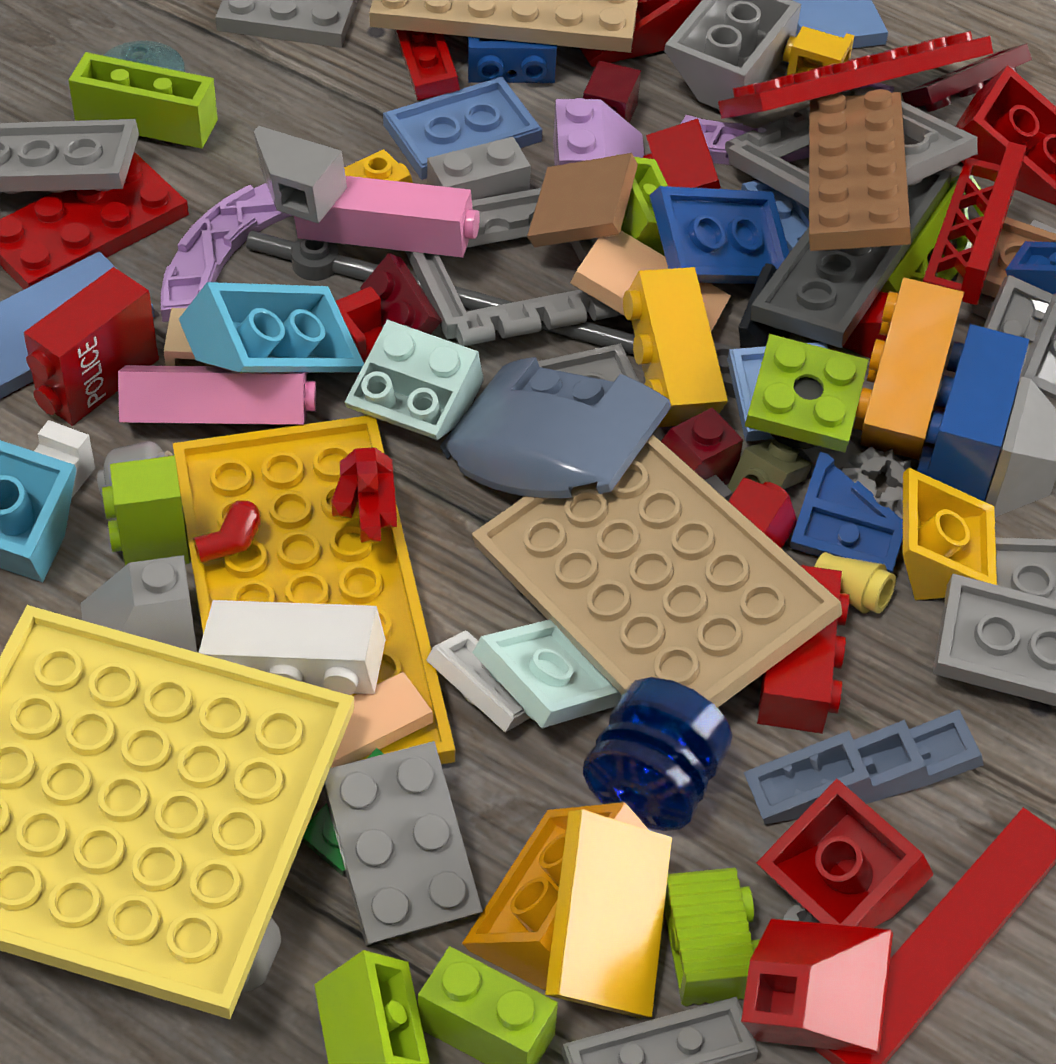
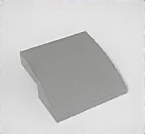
[984,275,1056,399]

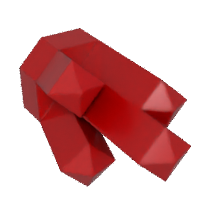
[331,447,397,543]

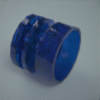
[583,677,733,831]

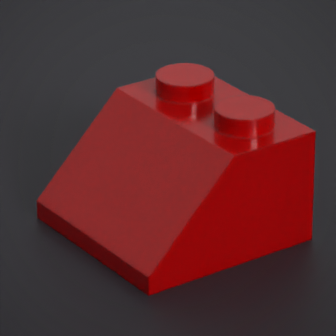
[756,778,934,928]

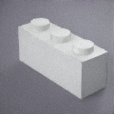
[198,600,386,695]

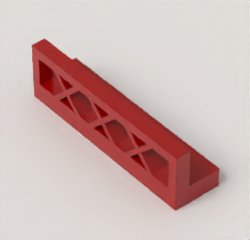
[923,142,1027,305]

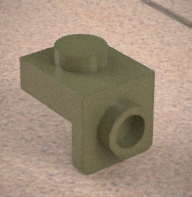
[728,439,812,493]

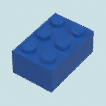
[917,324,1030,501]

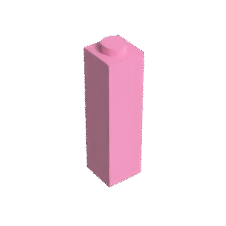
[294,176,480,258]
[118,365,316,425]

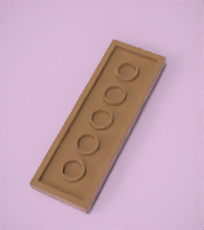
[809,89,911,251]

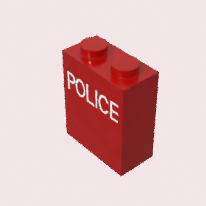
[23,267,159,426]

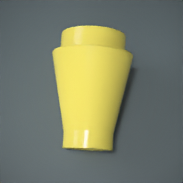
[814,552,896,613]

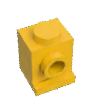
[783,26,855,75]

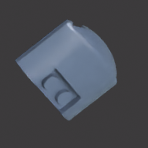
[440,357,671,498]

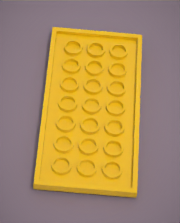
[172,415,455,764]

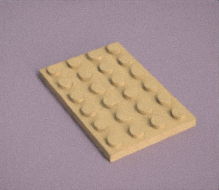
[472,434,842,743]

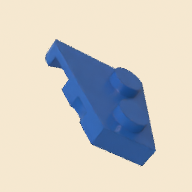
[790,452,903,573]

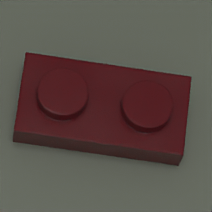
[360,253,442,335]

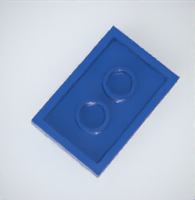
[650,186,789,284]

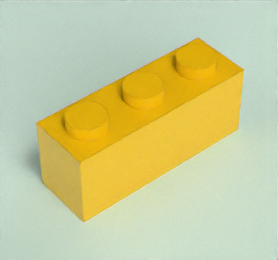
[623,267,728,427]

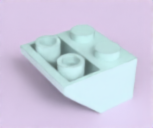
[344,320,484,440]

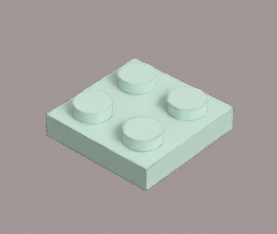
[472,619,622,728]

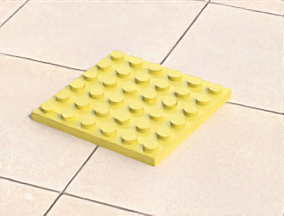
[0,605,354,1019]

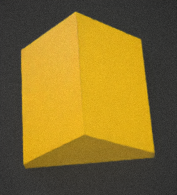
[903,468,997,601]

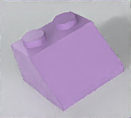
[553,98,644,166]

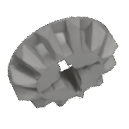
[842,446,911,519]

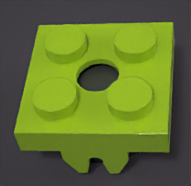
[745,334,869,453]

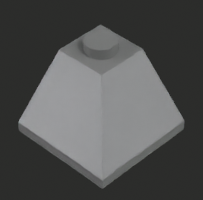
[985,376,1056,517]
[81,555,197,652]

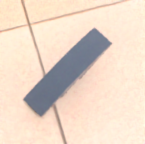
[744,710,984,824]

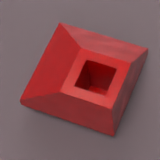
[741,919,893,1055]

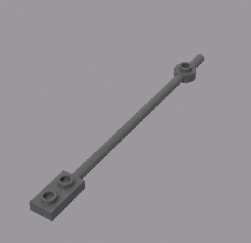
[246,230,740,398]

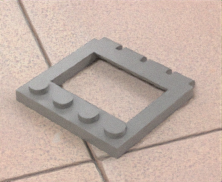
[725,86,978,208]
[405,188,622,346]

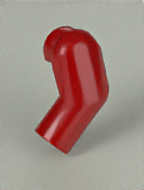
[193,500,261,563]

